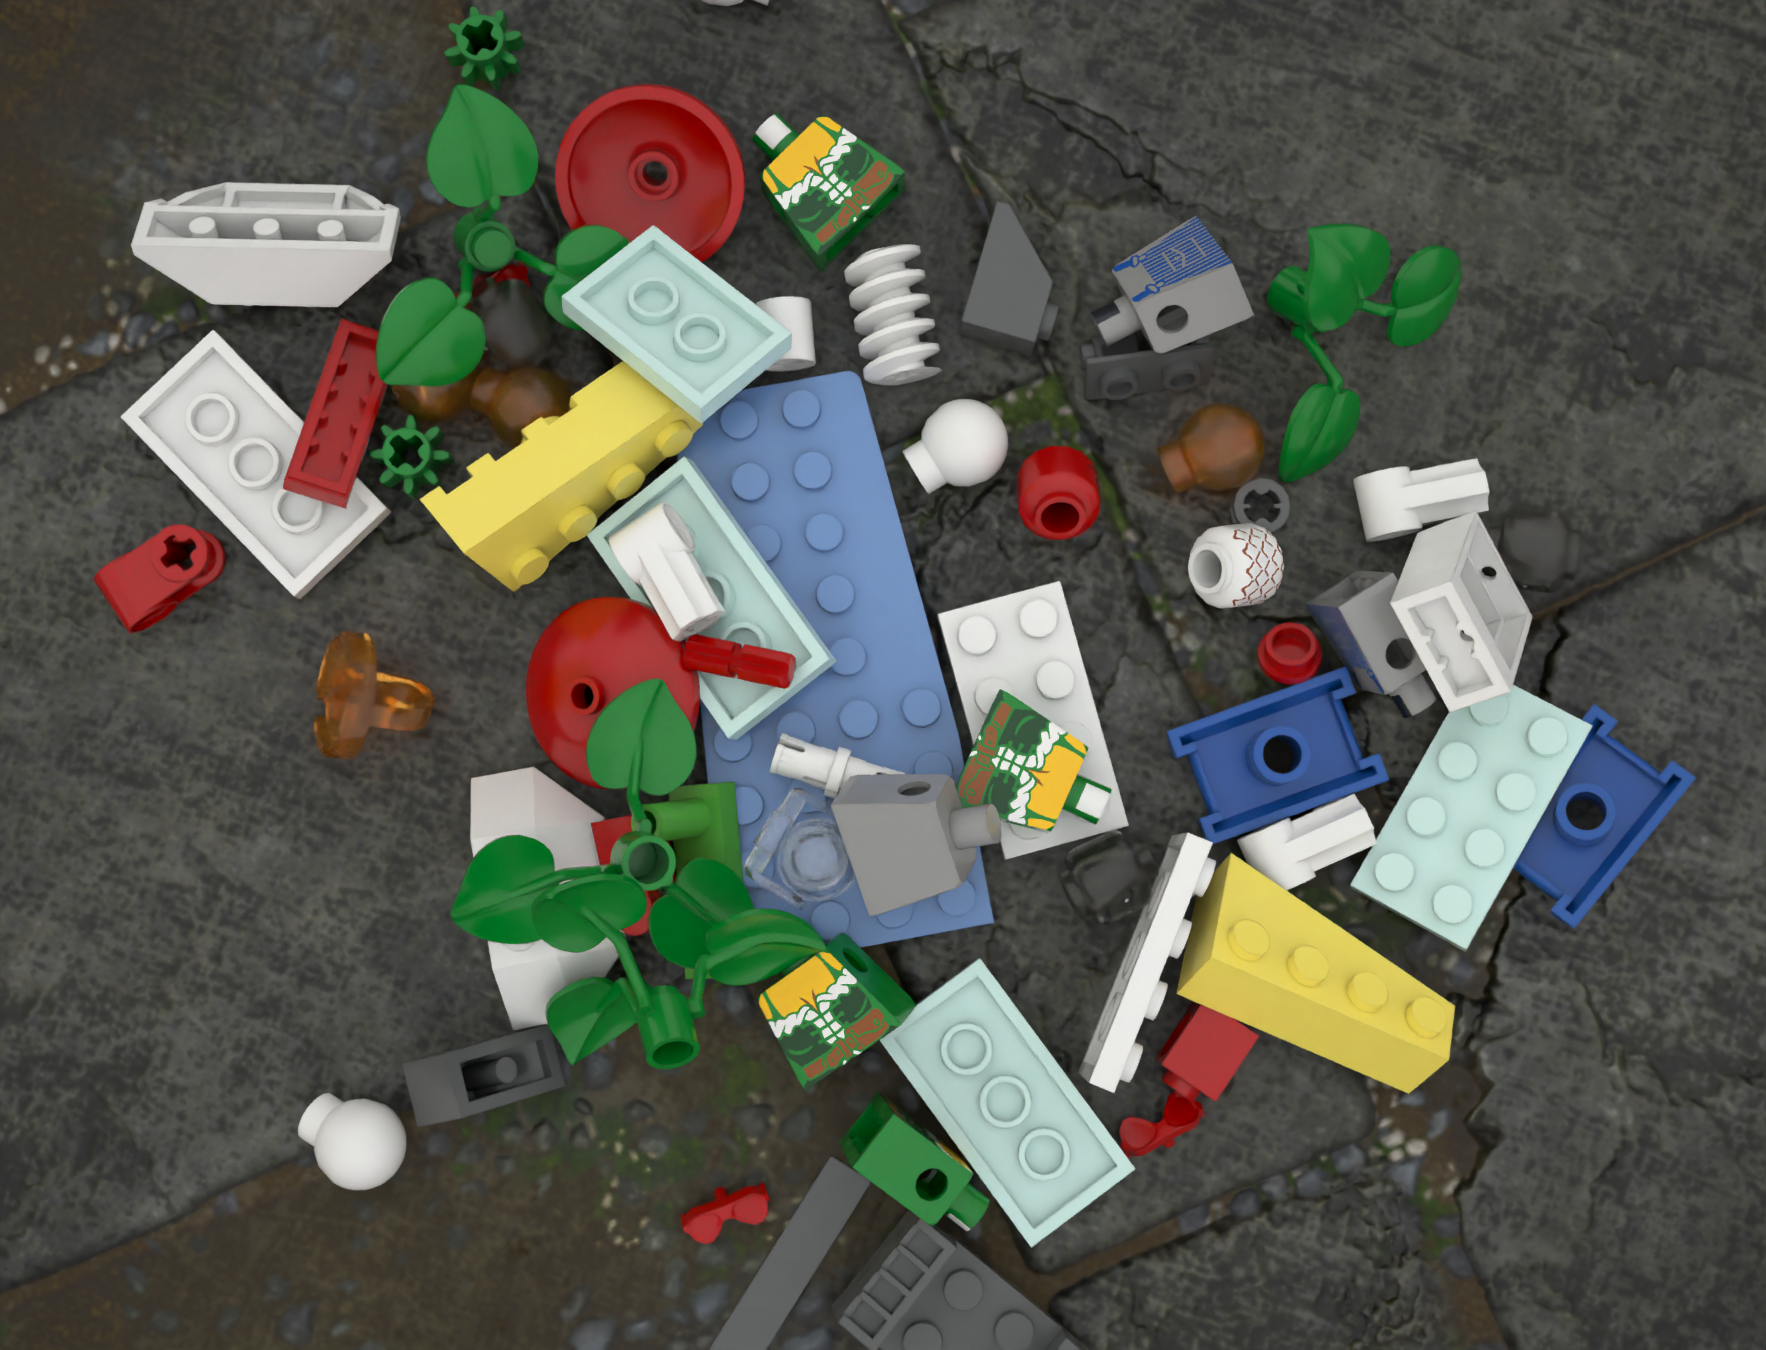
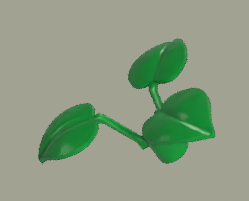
[376,84,629,387]
[1267,223,1462,482]
[450,678,754,969]
[531,874,826,1069]

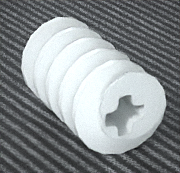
[844,244,942,385]

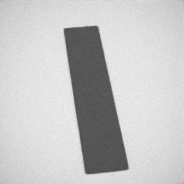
[709,1157,870,1350]

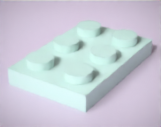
[561,225,792,423]

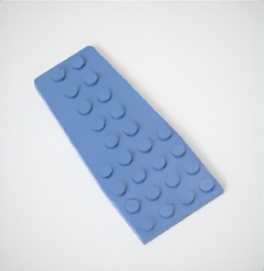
[677,371,994,948]

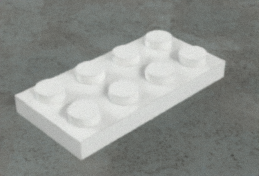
[121,330,391,599]
[937,581,1129,860]
[1078,833,1216,1093]

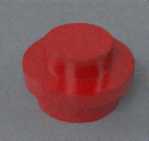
[1257,622,1322,684]

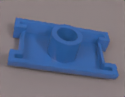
[1166,666,1389,845]
[1513,704,1696,929]

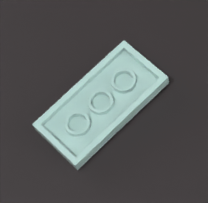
[587,456,837,740]
[1350,685,1592,952]
[880,958,1135,1248]

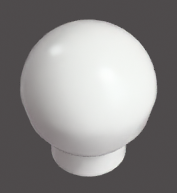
[903,399,1008,494]
[298,1093,407,1190]

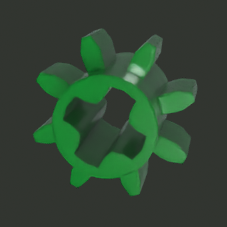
[444,6,525,90]
[370,415,454,499]

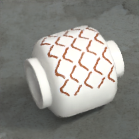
[1188,523,1284,609]

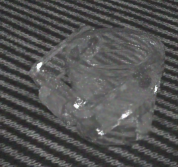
[744,788,856,910]

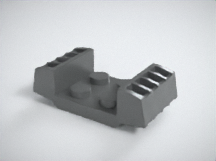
[831,1210,1090,1350]

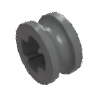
[1229,478,1291,534]

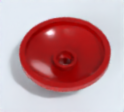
[555,84,746,262]
[525,597,700,790]

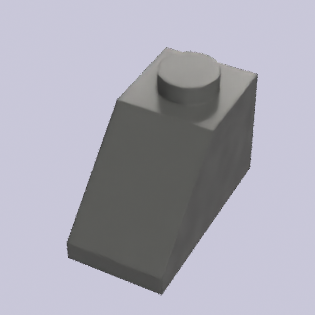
[960,201,1059,356]
[402,1024,565,1127]

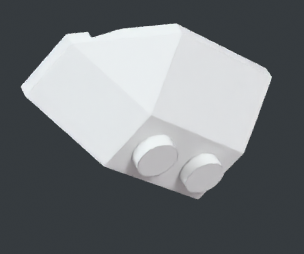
[131,182,401,307]
[470,767,627,1030]

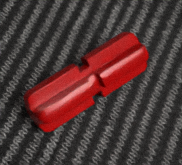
[683,634,796,689]

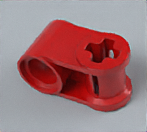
[93,525,226,634]

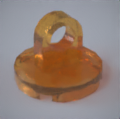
[314,631,435,760]

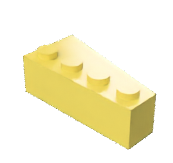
[420,361,704,592]
[1176,853,1455,1094]

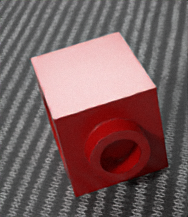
[1154,1001,1259,1102]

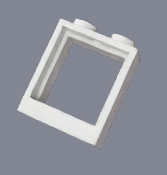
[1390,510,1532,712]

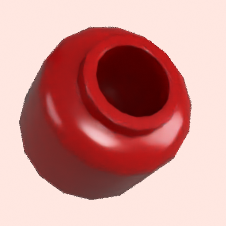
[1017,446,1101,540]

